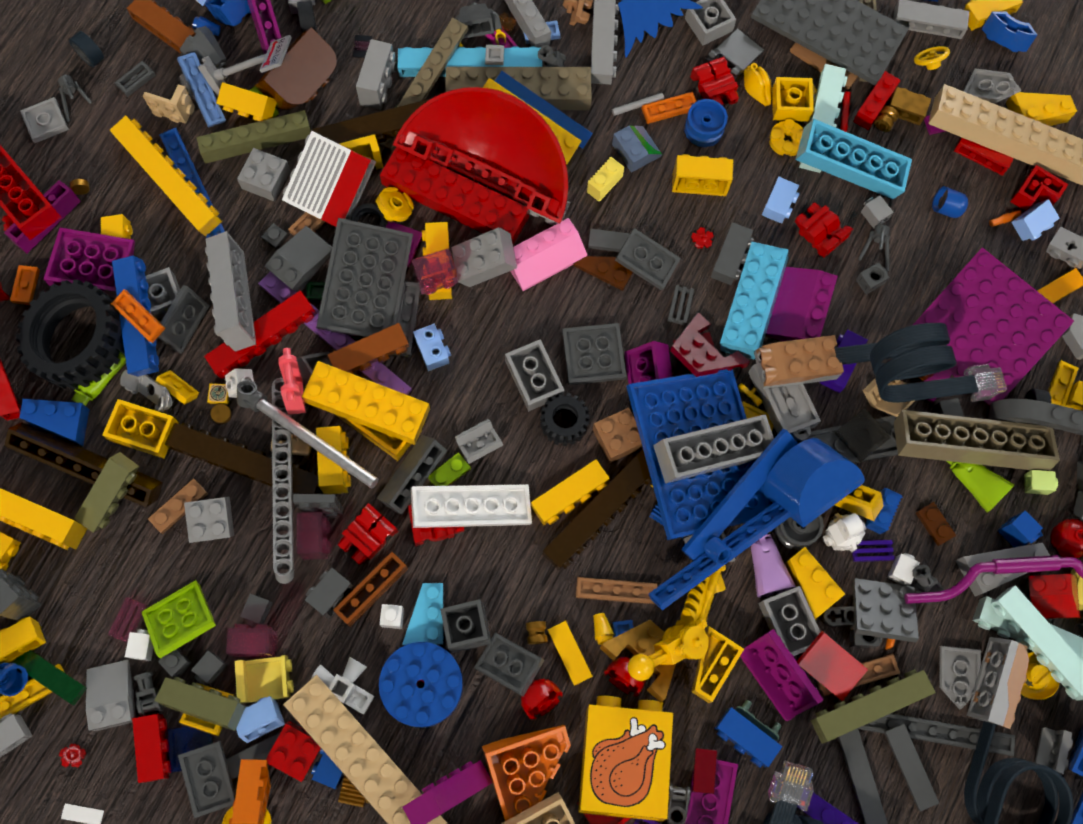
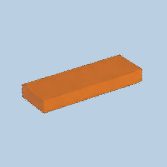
[641,92,697,124]
[111,289,165,343]

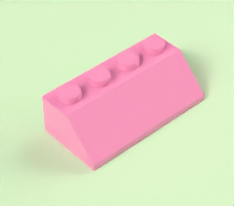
[510,218,588,291]

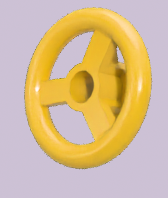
[914,46,950,70]

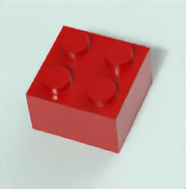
[266,721,321,782]

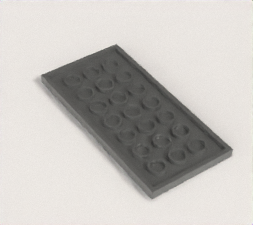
[751,0,909,86]

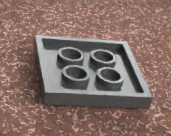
[562,323,626,385]
[853,578,919,643]

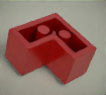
[1010,165,1069,211]

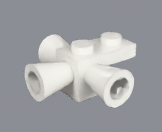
[310,657,375,715]

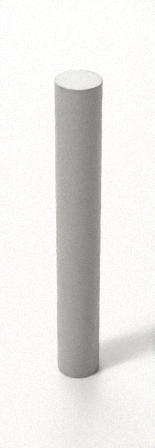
[612,93,664,116]

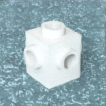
[225,368,255,398]

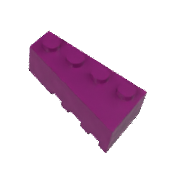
[402,760,493,824]

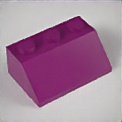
[624,341,673,384]

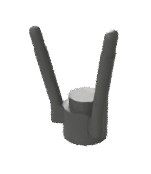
[58,75,92,122]
[858,224,890,272]

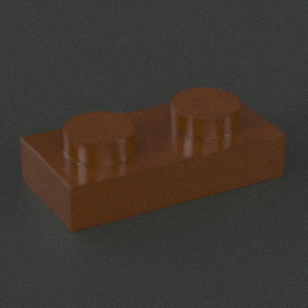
[916,502,956,546]

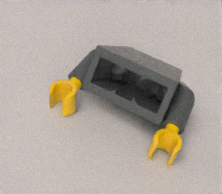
[454,2,506,47]

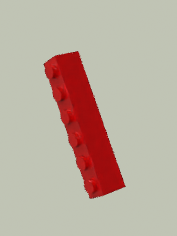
[204,290,317,379]

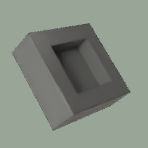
[261,223,288,250]

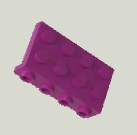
[740,629,823,721]

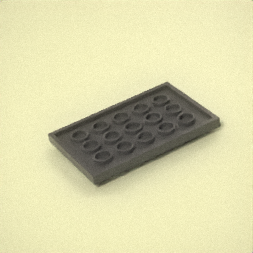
[316,218,413,338]

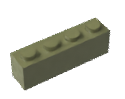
[74,452,139,533]
[154,677,245,731]

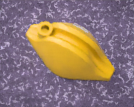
[744,63,772,107]

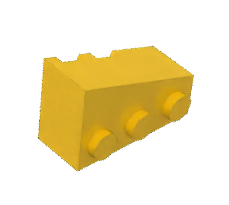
[1006,92,1077,126]
[785,547,845,619]
[691,626,744,703]

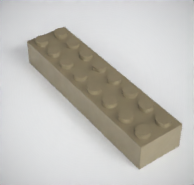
[445,67,591,110]
[894,410,1060,471]

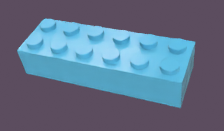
[796,119,912,199]
[720,242,789,359]

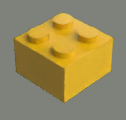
[772,77,814,122]

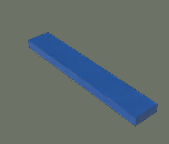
[495,71,593,149]

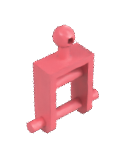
[278,348,306,415]

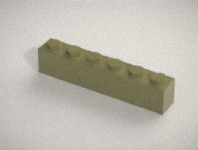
[196,110,311,164]
[810,669,936,744]

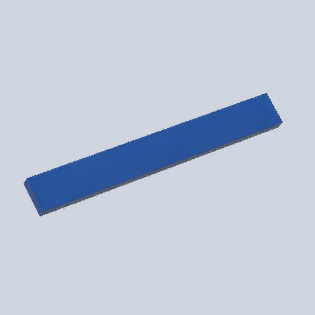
[159,127,225,238]
[681,429,798,561]

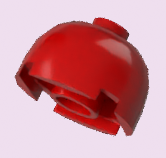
[1050,519,1083,558]
[604,657,646,697]
[521,679,563,719]

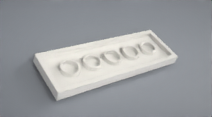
[411,485,532,528]

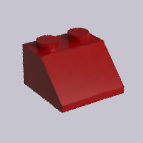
[1029,574,1080,619]

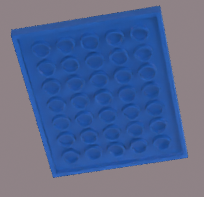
[626,369,771,540]

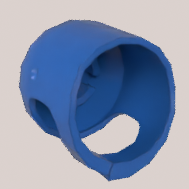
[932,186,968,218]
[0,662,28,696]

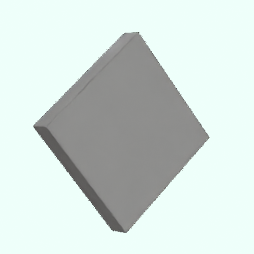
[20,97,69,143]

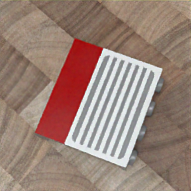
[282,131,376,227]

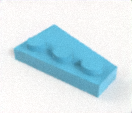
[402,583,443,646]

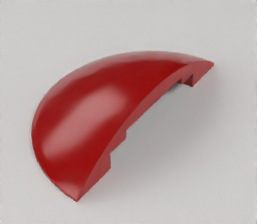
[393,87,568,224]

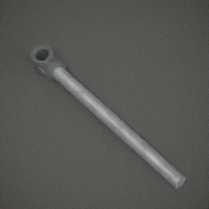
[237,380,379,489]

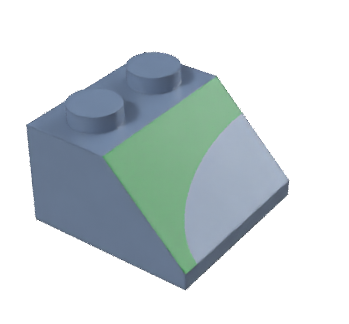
[612,125,662,173]

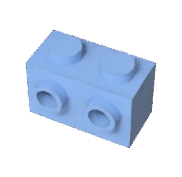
[762,177,800,224]
[1011,199,1059,241]
[413,323,451,371]
[236,696,285,743]

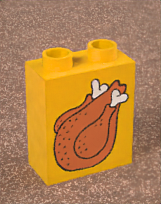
[578,696,673,821]

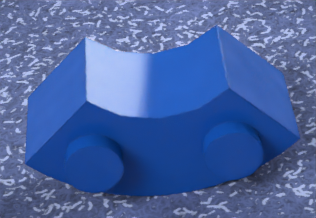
[982,11,1037,52]

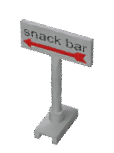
[198,35,292,97]

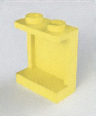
[235,655,294,704]

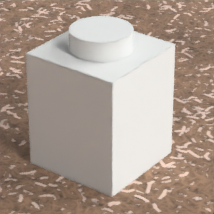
[887,553,920,586]
[380,604,404,629]
[125,629,154,661]

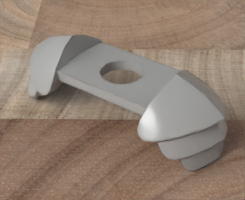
[120,370,172,412]

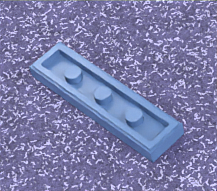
[177,52,226,128]

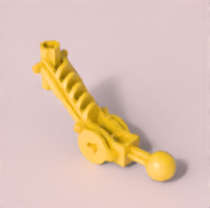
[628,565,726,681]

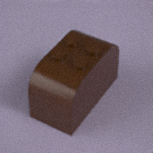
[254,27,336,110]

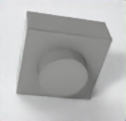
[485,45,504,66]

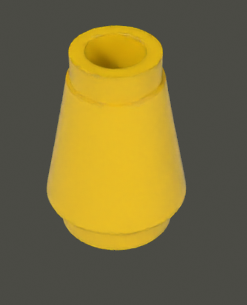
[593,613,614,645]

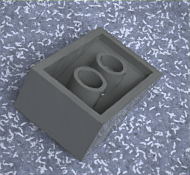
[265,226,332,292]

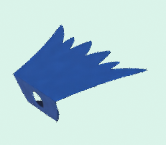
[618,0,703,58]

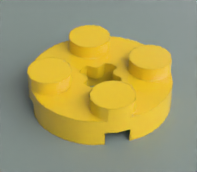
[769,119,803,156]
[376,187,414,222]

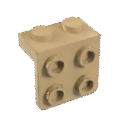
[143,84,195,124]
[863,379,915,417]

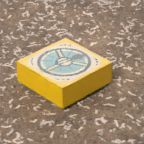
[207,383,229,405]

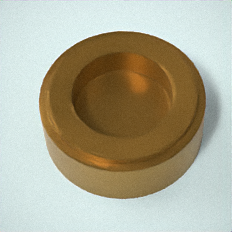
[69,179,90,195]
[211,404,232,424]

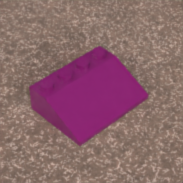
[44,227,135,299]
[765,267,838,342]

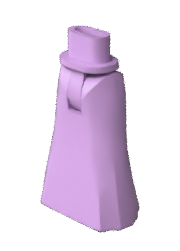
[751,534,796,598]

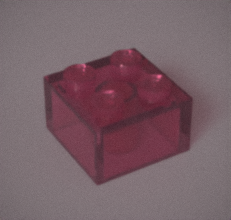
[412,248,458,295]
[297,512,331,560]
[226,624,277,657]

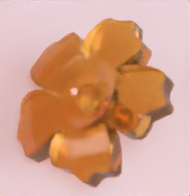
[499,12,516,32]

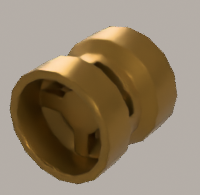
[874,106,899,132]
[526,621,548,644]

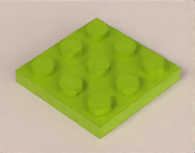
[142,580,216,658]

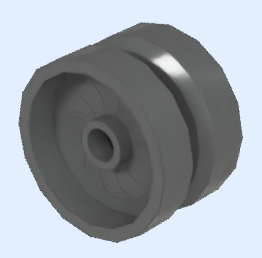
[775,515,824,550]

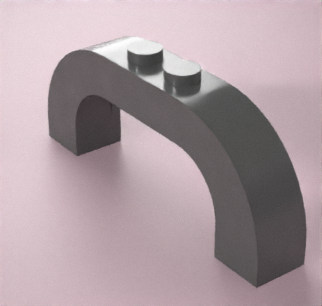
[988,399,1083,444]

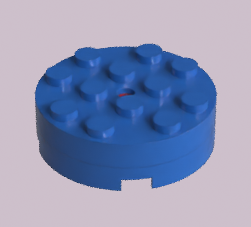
[379,642,463,728]

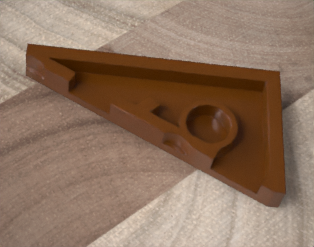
[573,256,633,291]

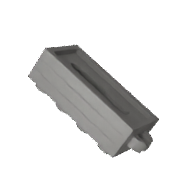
[748,364,821,441]

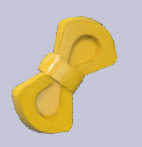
[738,383,763,406]

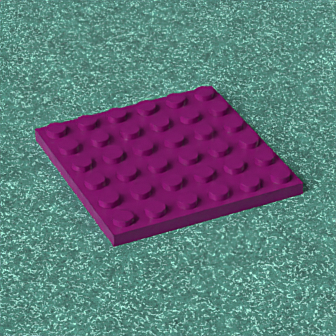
[913,247,1074,406]

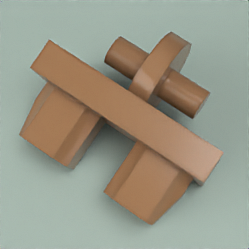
[563,0,593,26]

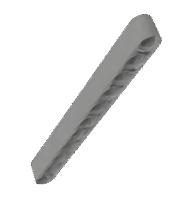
[272,378,294,584]

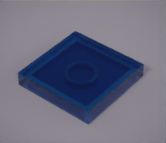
[168,727,213,773]

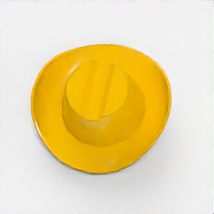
[1021,652,1059,700]

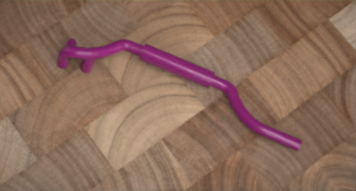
[904,555,1083,604]

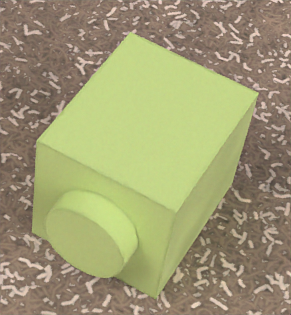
[1024,470,1058,495]

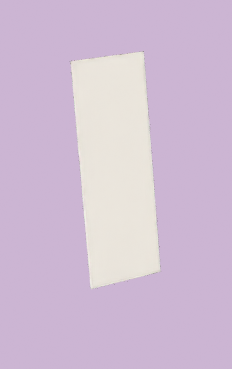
[61,804,104,824]

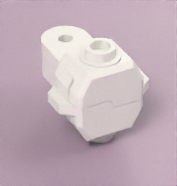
[823,513,866,552]

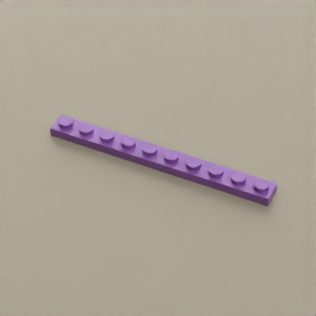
[258,271,412,395]

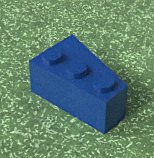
[19,399,90,447]

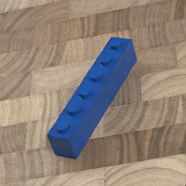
[112,256,159,377]

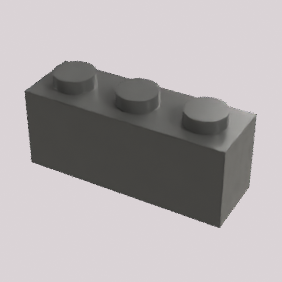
[711,222,754,285]

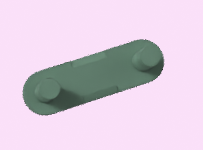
[735,700,782,741]

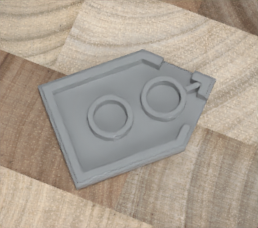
[963,68,1021,103]
[939,646,981,710]

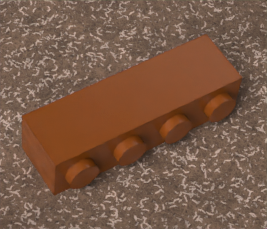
[127,0,196,54]
[327,323,410,374]
[333,552,408,627]

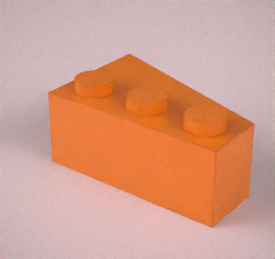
[229,759,271,824]

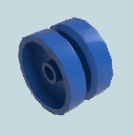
[684,99,728,147]

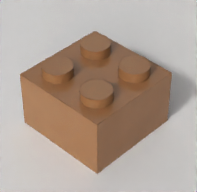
[592,408,643,463]

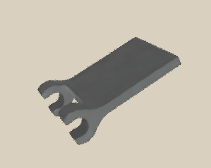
[706,29,764,80]

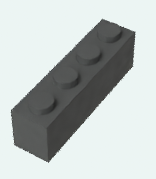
[377,435,447,515]

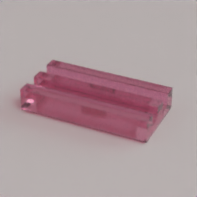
[108,597,147,643]

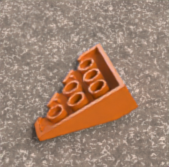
[482,725,571,821]

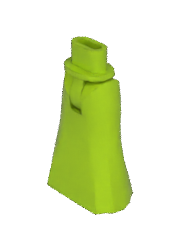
[71,352,126,406]
[946,461,1014,513]

